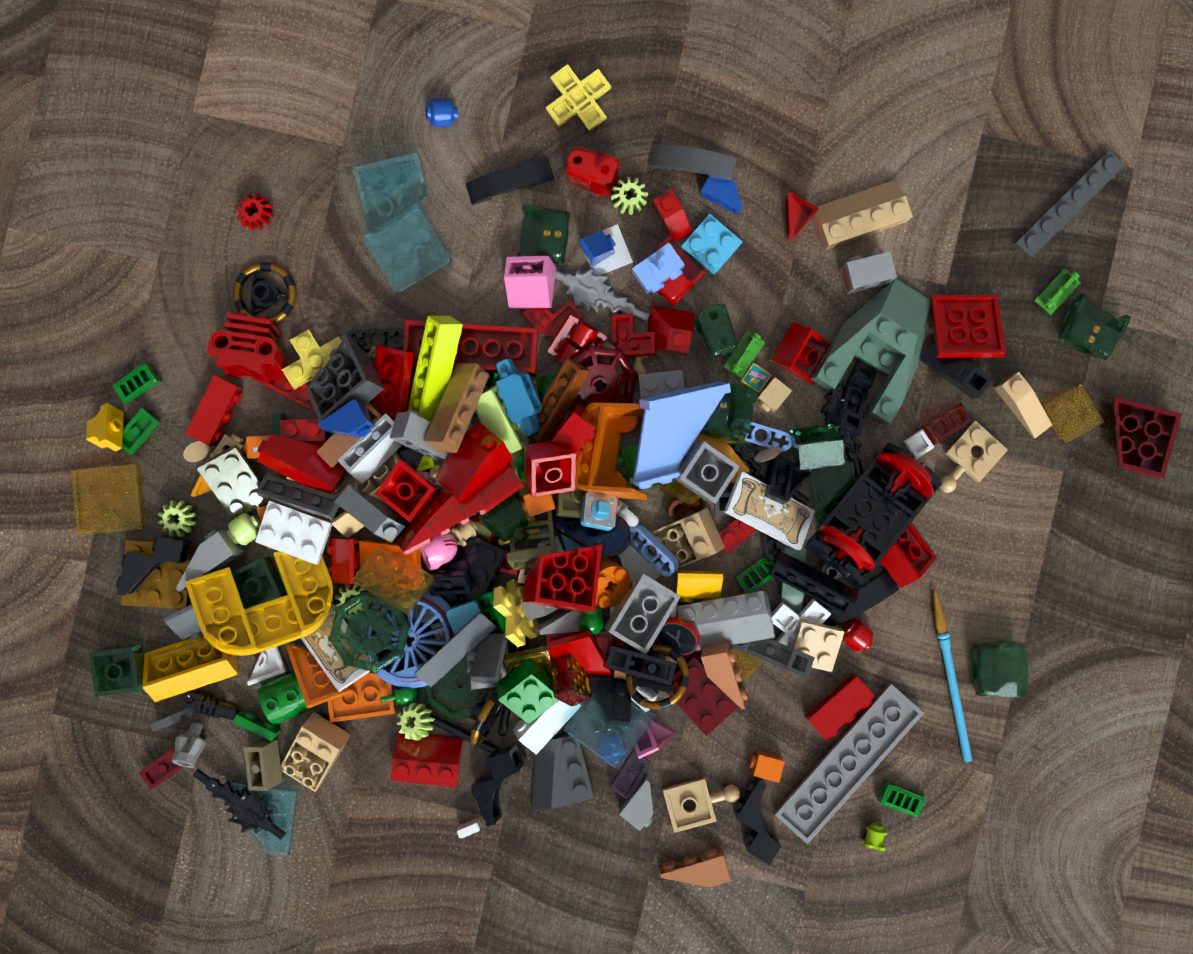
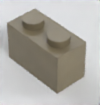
[243,739,283,791]

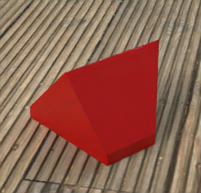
[785,193,819,241]

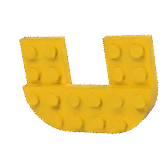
[185,551,333,656]

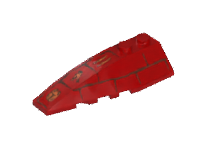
[396,464,524,555]

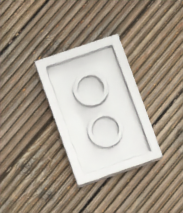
[255,500,332,565]

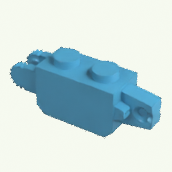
[496,358,542,436]

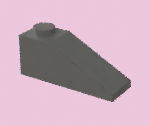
[333,483,405,543]

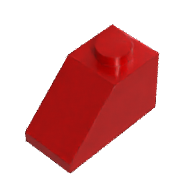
[652,190,692,244]

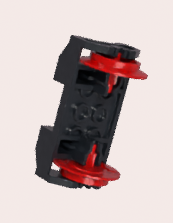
[804,443,942,589]

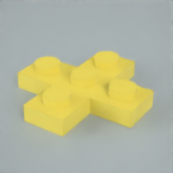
[546,64,611,132]
[282,329,342,390]
[493,579,539,647]

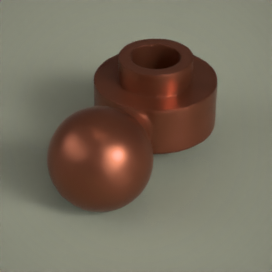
[665,494,704,520]

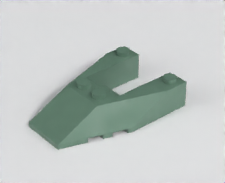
[810,278,931,424]

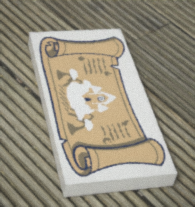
[724,471,815,550]
[301,604,376,692]

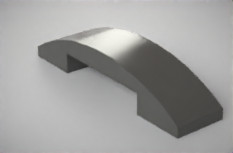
[649,144,737,181]
[730,639,815,678]

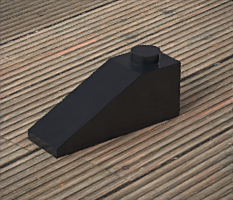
[603,645,676,685]

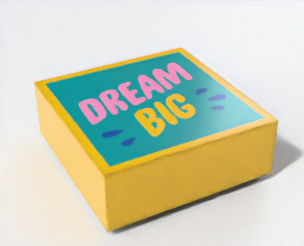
[741,363,771,393]

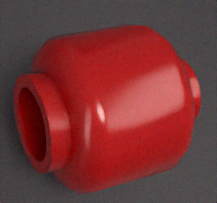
[841,619,874,652]

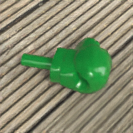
[578,608,604,635]
[380,687,418,707]

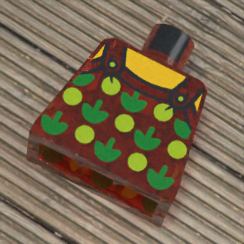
[551,653,593,706]

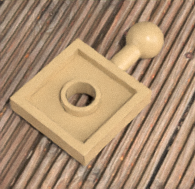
[939,421,1008,493]
[662,777,740,833]

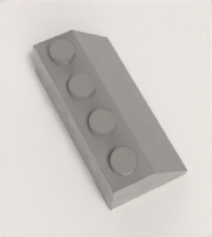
[677,591,776,652]

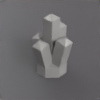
[172,721,207,768]

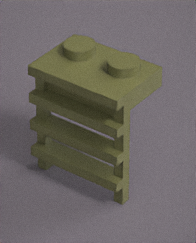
[507,511,556,570]

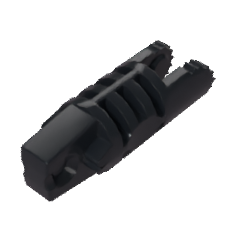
[182,692,239,720]

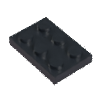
[439,526,507,591]

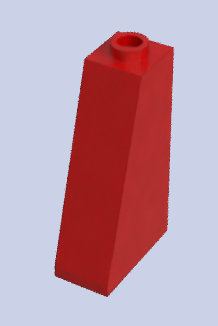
[257,434,346,494]

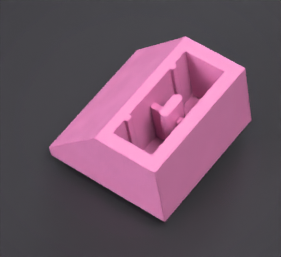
[504,256,556,308]

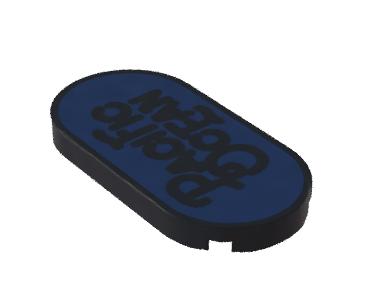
[551,502,631,557]

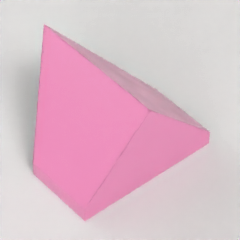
[625,713,677,759]

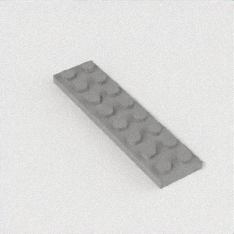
[774,683,924,844]

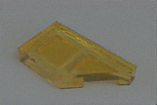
[660,482,701,504]

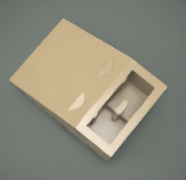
[645,508,725,569]
[281,712,350,792]

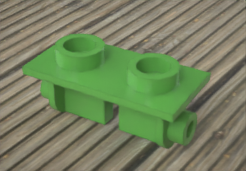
[1034,268,1080,315]
[724,330,765,379]

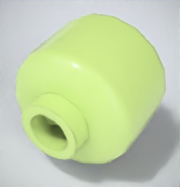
[227,513,261,545]

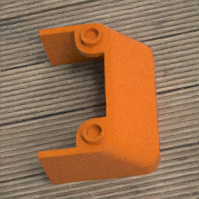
[575,403,647,500]

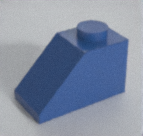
[700,176,742,215]
[579,231,616,267]
[318,399,376,438]

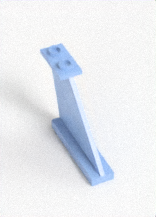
[629,381,731,489]

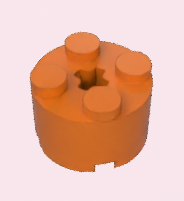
[596,557,631,608]

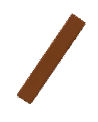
[531,357,591,443]

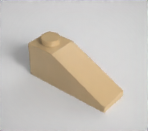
[993,372,1052,439]

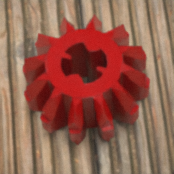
[235,193,274,231]

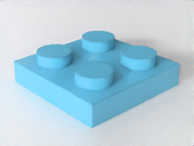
[681,214,742,276]

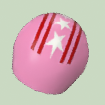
[421,532,458,570]

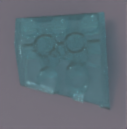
[352,152,428,234]

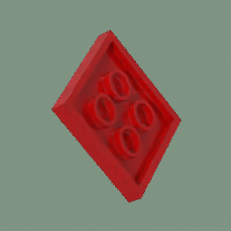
[930,295,1006,358]

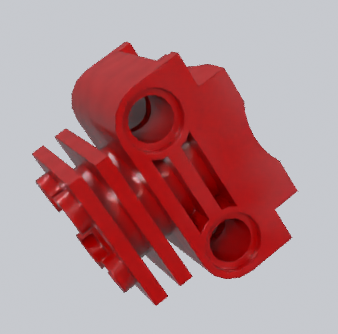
[206,312,286,383]

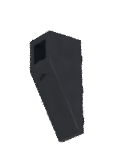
[920,342,993,399]

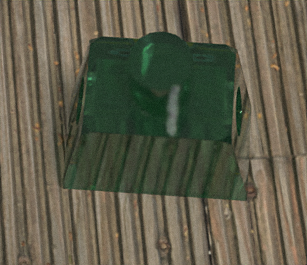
[476,493,529,543]

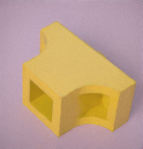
[86,403,124,452]

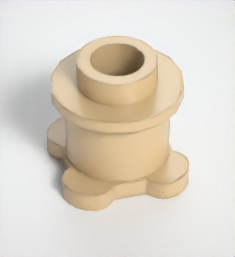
[450,519,477,547]

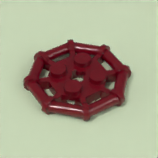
[569,344,638,410]

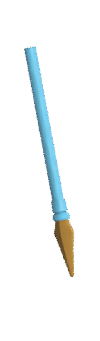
[933,590,972,762]

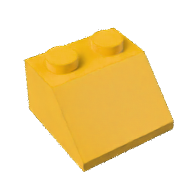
[675,570,723,602]

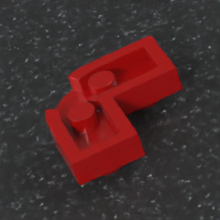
[523,300,584,338]
[612,313,657,357]

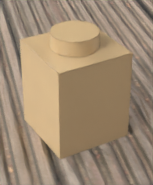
[756,377,792,413]

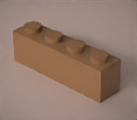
[424,363,490,453]

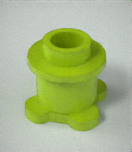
[862,823,888,851]

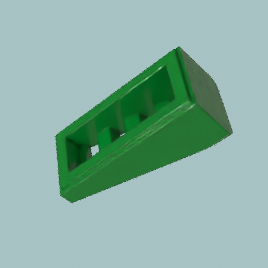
[113,362,162,404]
[734,552,774,594]
[877,780,926,818]

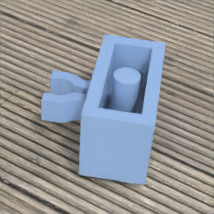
[632,243,685,294]

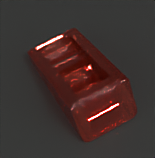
[921,403,973,445]

